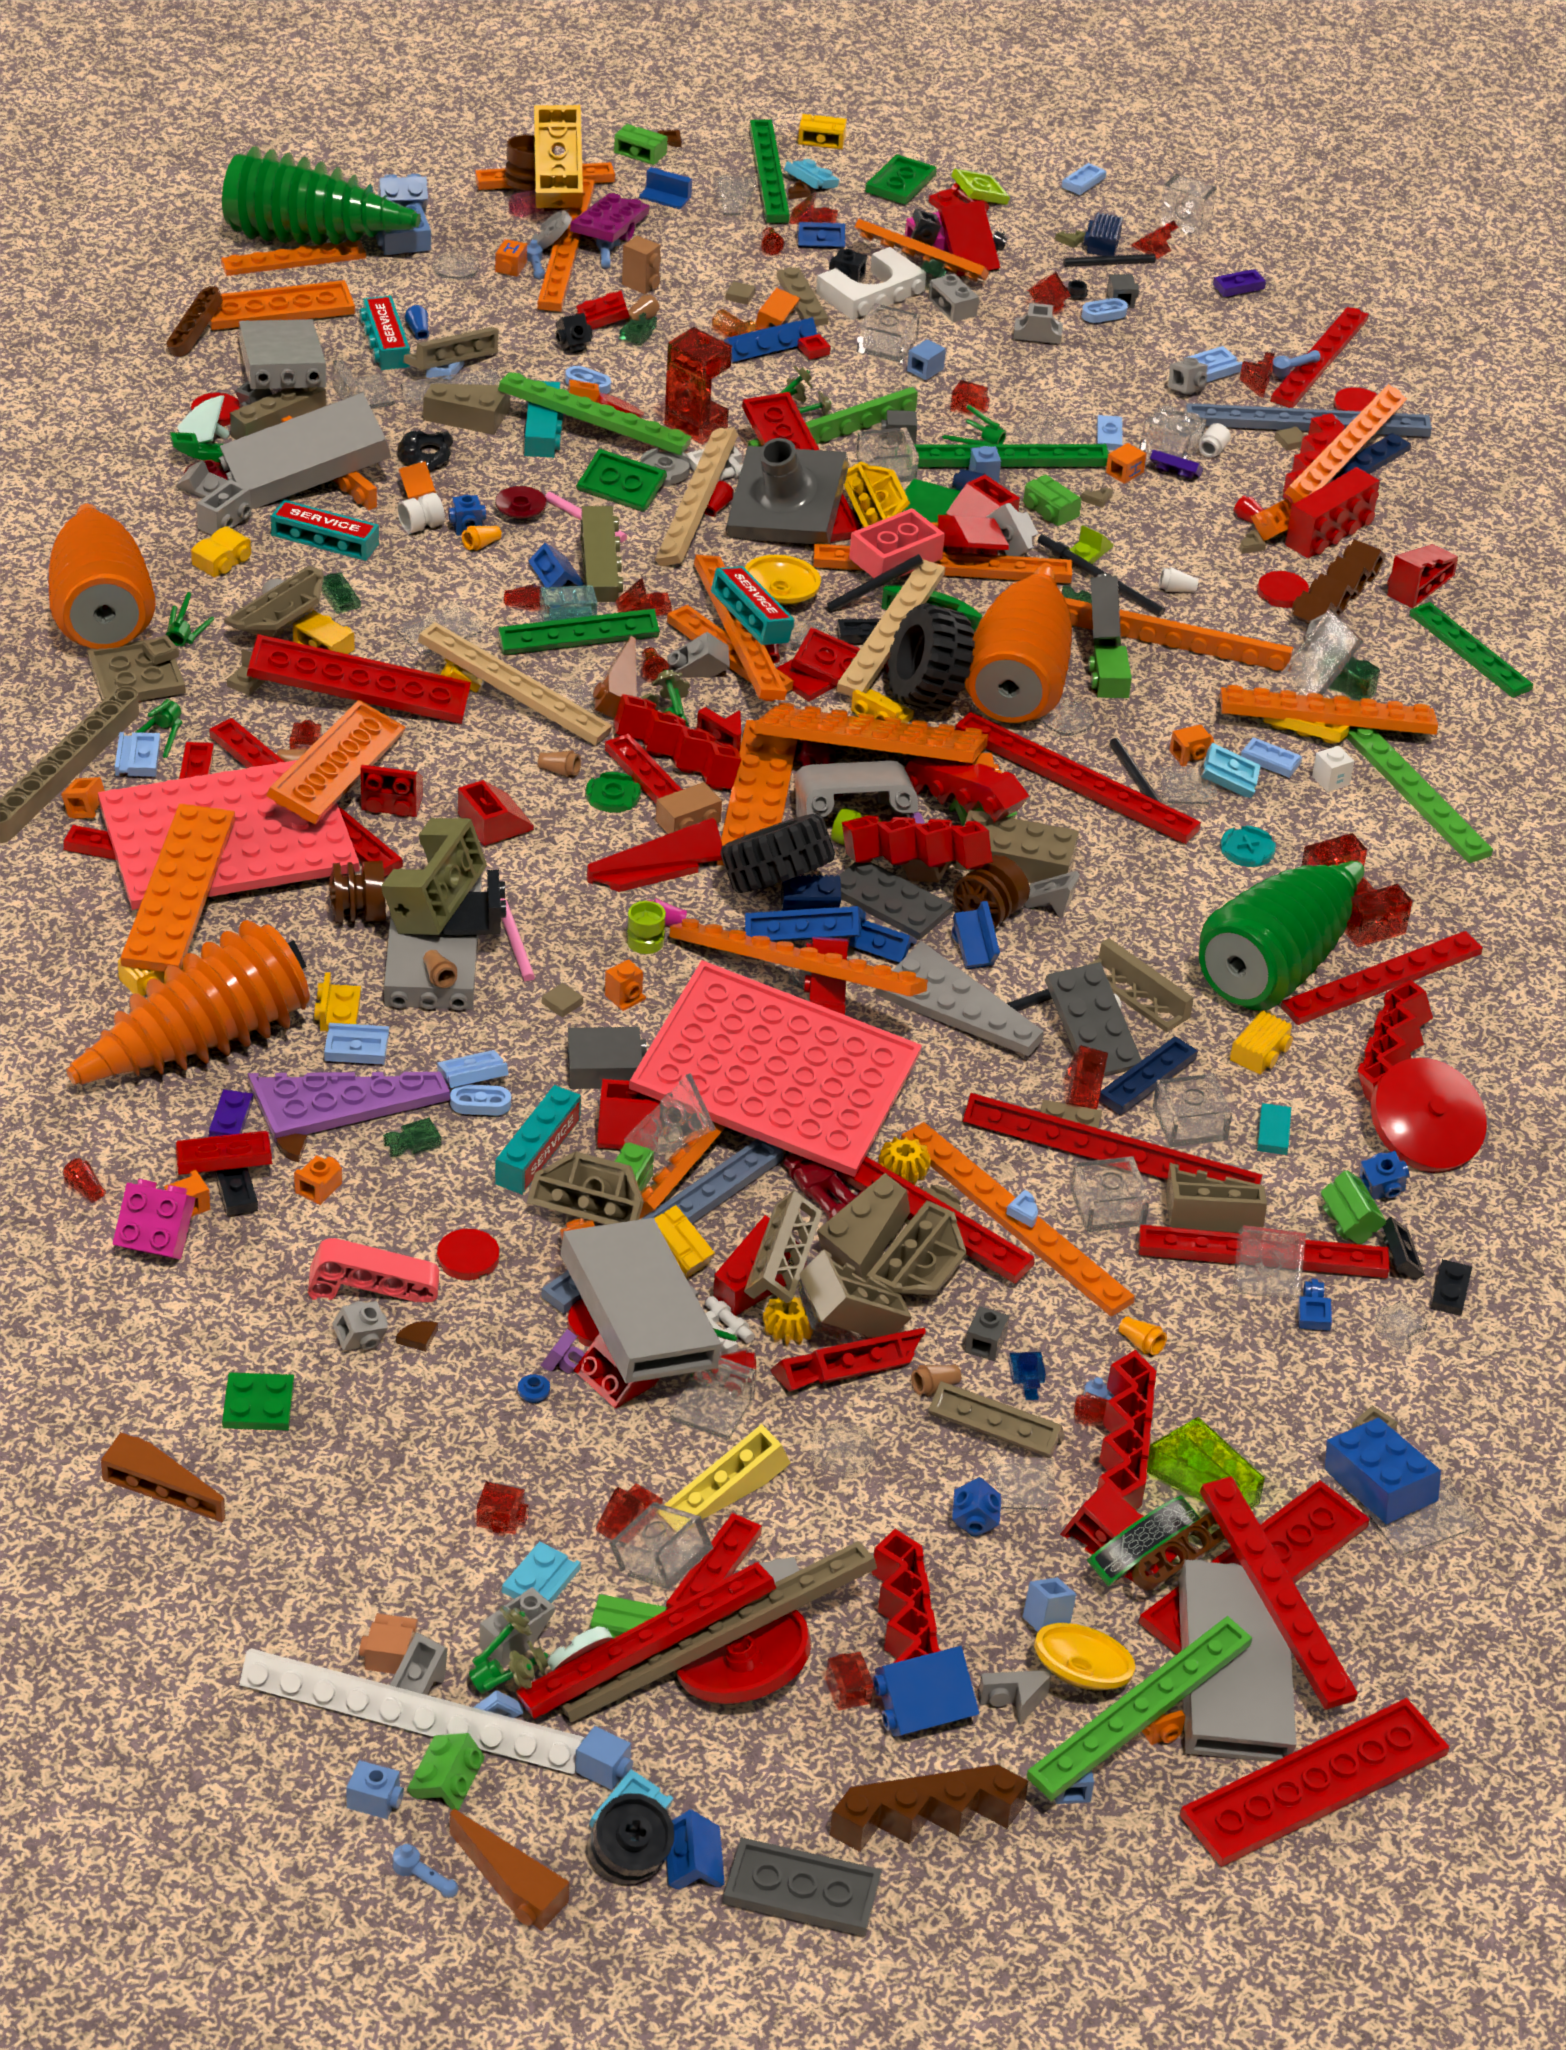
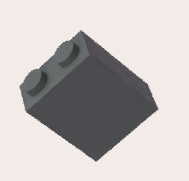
[1091,573,1121,646]
[567,1027,647,1089]

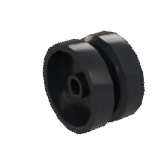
[587,1793,674,1885]

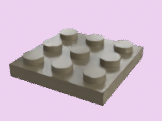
[87,639,186,701]

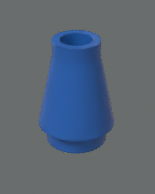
[404,305,429,340]

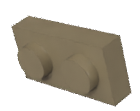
[1040,1099,1102,1128]

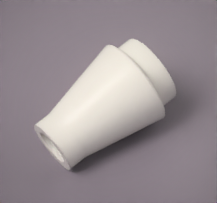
[1159,567,1199,593]

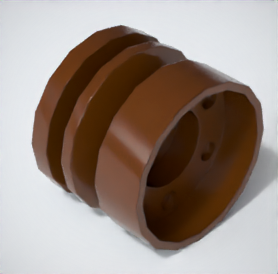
[505,134,555,191]
[953,855,1030,928]
[329,861,386,923]

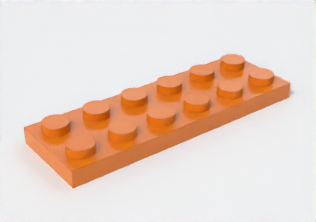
[209,280,355,330]

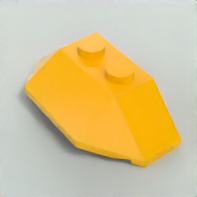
[844,462,910,527]

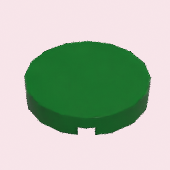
[586,772,641,813]

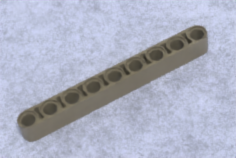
[0,686,139,843]

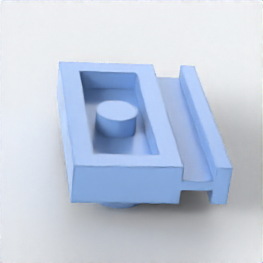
[1185,346,1243,382]
[115,732,161,777]
[324,1023,389,1065]
[437,1050,508,1088]

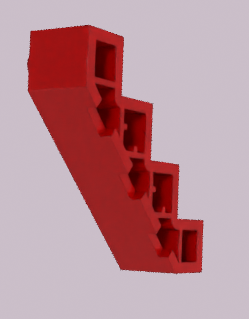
[1282,413,1345,505]
[613,694,741,790]
[905,756,1030,822]
[842,816,993,870]
[804,937,848,1015]
[1357,979,1433,1103]
[1097,1350,1157,1510]
[872,1528,941,1663]

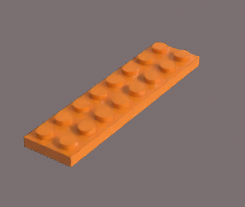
[1219,685,1438,735]
[266,700,406,824]
[717,720,798,866]
[120,803,235,972]

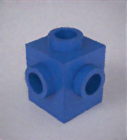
[448,495,486,536]
[1360,1151,1410,1200]
[952,1477,1001,1537]

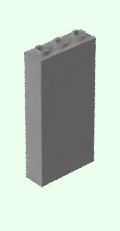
[239,319,326,389]
[219,393,392,509]
[384,874,482,1010]
[560,1218,721,1383]
[1178,1560,1297,1762]

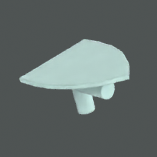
[177,395,230,443]

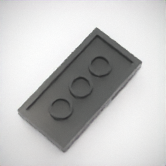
[839,862,953,940]
[1045,962,1142,1081]
[723,1837,882,1937]

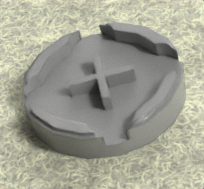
[532,211,572,249]

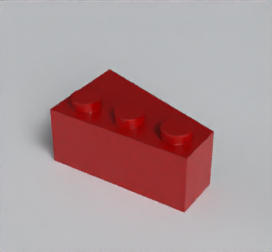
[1060,1482,1178,1583]

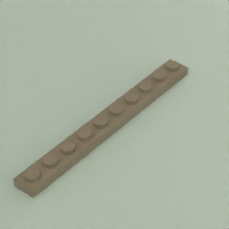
[559,1541,877,1723]

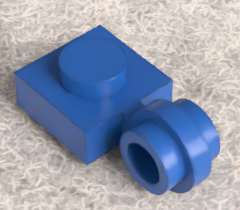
[1298,1278,1332,1331]

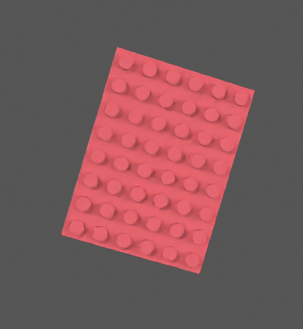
[98,760,360,910]
[629,960,922,1177]

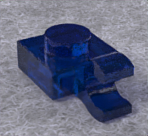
[1009,1352,1046,1401]

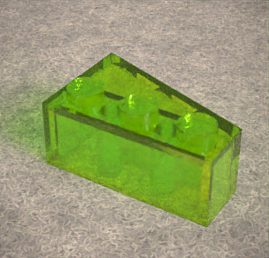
[1147,1417,1265,1509]

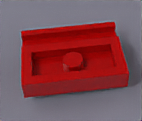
[576,290,630,330]

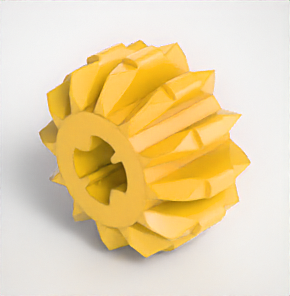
[878,1136,931,1185]
[762,1296,817,1346]

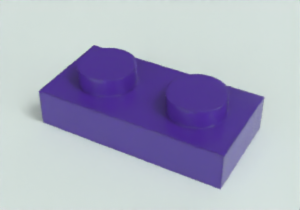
[1213,269,1266,297]
[1150,449,1203,479]
[209,1089,253,1137]

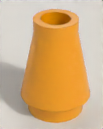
[462,525,502,551]
[1118,1316,1167,1355]

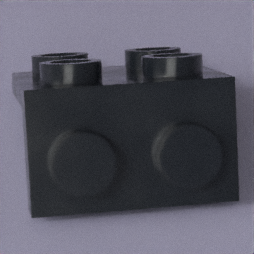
[442,869,506,935]

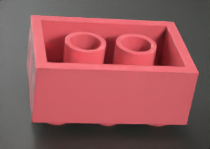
[849,508,945,578]

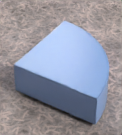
[1006,1190,1038,1228]
[473,1690,523,1718]

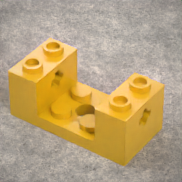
[534,105,583,208]

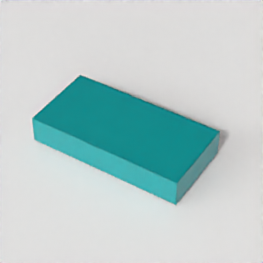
[1257,1103,1292,1155]

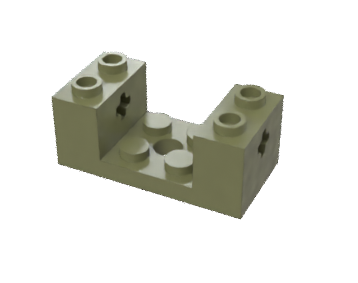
[381,818,487,935]

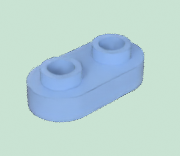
[1082,298,1128,323]
[565,366,611,394]
[450,1085,511,1116]

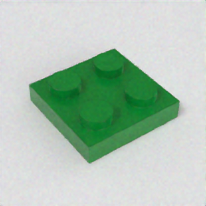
[222,1372,294,1431]

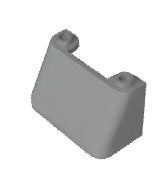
[795,761,918,818]

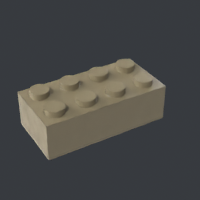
[955,810,1079,883]

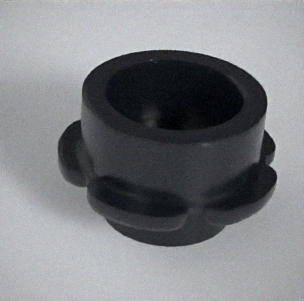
[993,230,1008,251]
[1065,280,1088,300]

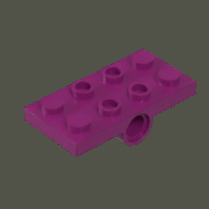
[570,193,650,242]

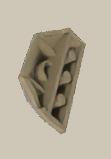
[224,565,324,638]
[527,1151,644,1225]
[866,1201,966,1295]

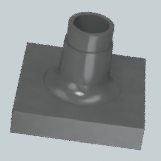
[726,438,849,544]

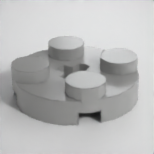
[641,448,690,487]

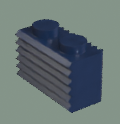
[1084,212,1123,256]
[781,874,841,911]

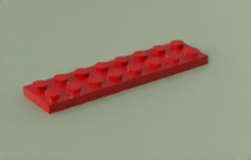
[742,392,861,545]
[247,634,471,724]
[1139,1480,1370,1655]
[1179,1698,1450,1867]

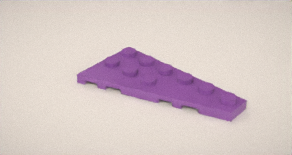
[248,1072,450,1142]

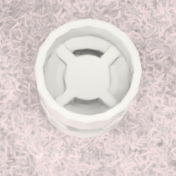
[398,493,445,534]

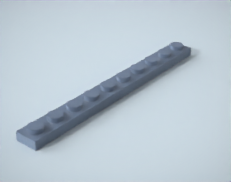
[1185,403,1432,437]
[541,1139,784,1314]

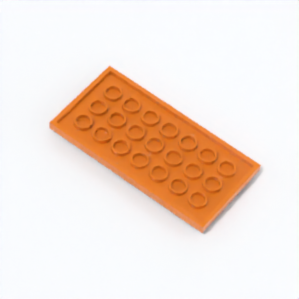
[754,703,989,763]

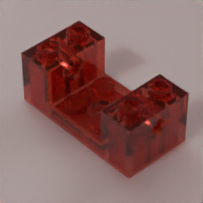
[664,327,732,445]
[1301,833,1413,948]

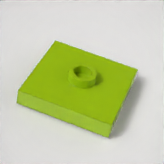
[951,169,1010,205]

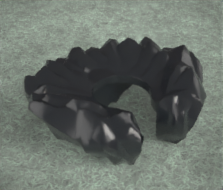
[397,430,454,472]

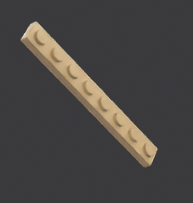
[655,427,738,566]
[837,559,945,696]
[418,622,612,746]

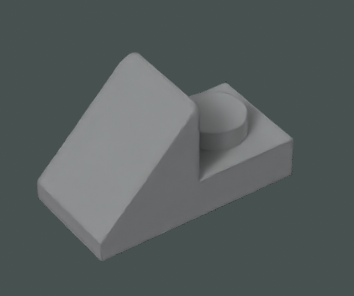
[176,460,228,498]
[1025,871,1080,918]
[390,1632,448,1695]
[979,1670,1051,1725]

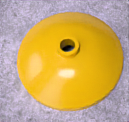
[744,554,821,605]
[1034,1623,1136,1690]

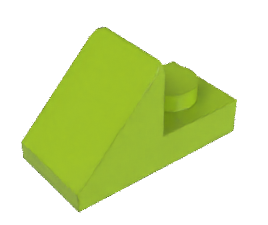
[1069,525,1114,564]

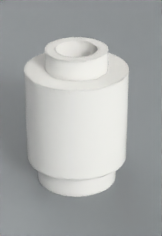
[1199,423,1231,458]

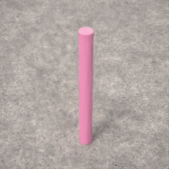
[545,492,627,543]
[500,899,535,981]

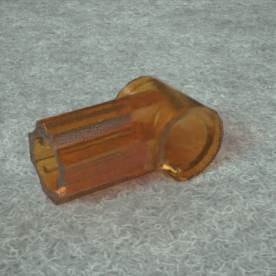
[712,309,759,338]

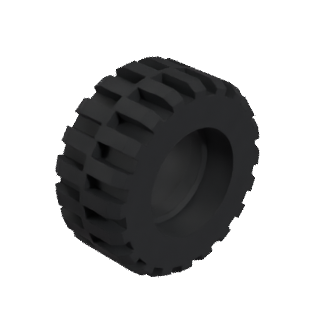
[887,603,975,712]
[720,813,835,893]

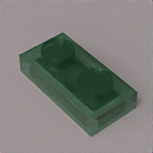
[321,572,361,614]

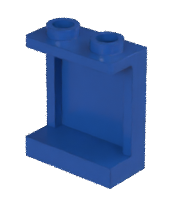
[873,1645,980,1737]

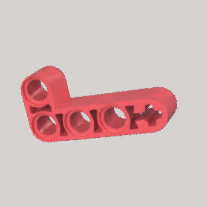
[308,1238,439,1302]

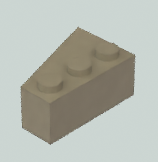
[423,384,510,435]
[1166,1163,1267,1234]
[817,1173,911,1280]
[799,1249,912,1338]

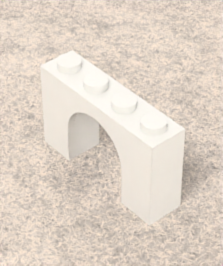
[816,247,926,320]

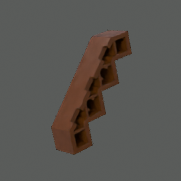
[1292,539,1386,624]
[829,1764,1029,1852]

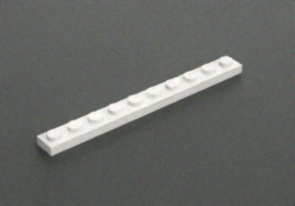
[239,1649,585,1774]

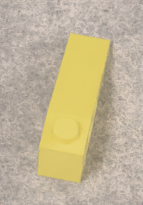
[659,1424,791,1531]

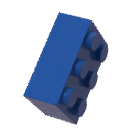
[1325,1417,1441,1524]

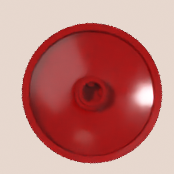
[1371,1057,1487,1173]
[676,1610,811,1704]

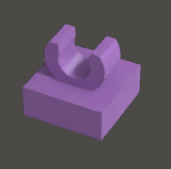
[540,1329,584,1374]

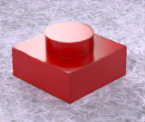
[798,334,831,360]

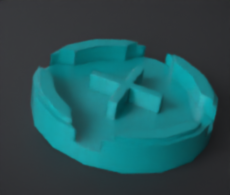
[1220,826,1276,867]

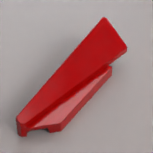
[587,818,723,892]
[770,1327,926,1392]

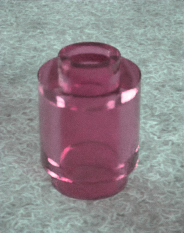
[508,190,543,217]

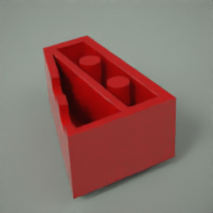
[1387,544,1459,609]
[713,1215,806,1316]

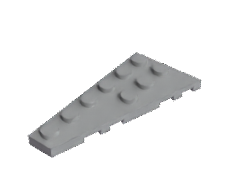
[876,941,1043,1056]

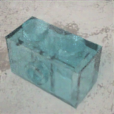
[539,585,598,622]

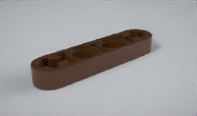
[166,286,223,357]
[1132,1512,1227,1591]

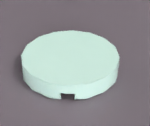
[547,1627,613,1671]

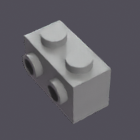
[928,274,980,322]
[197,479,252,535]

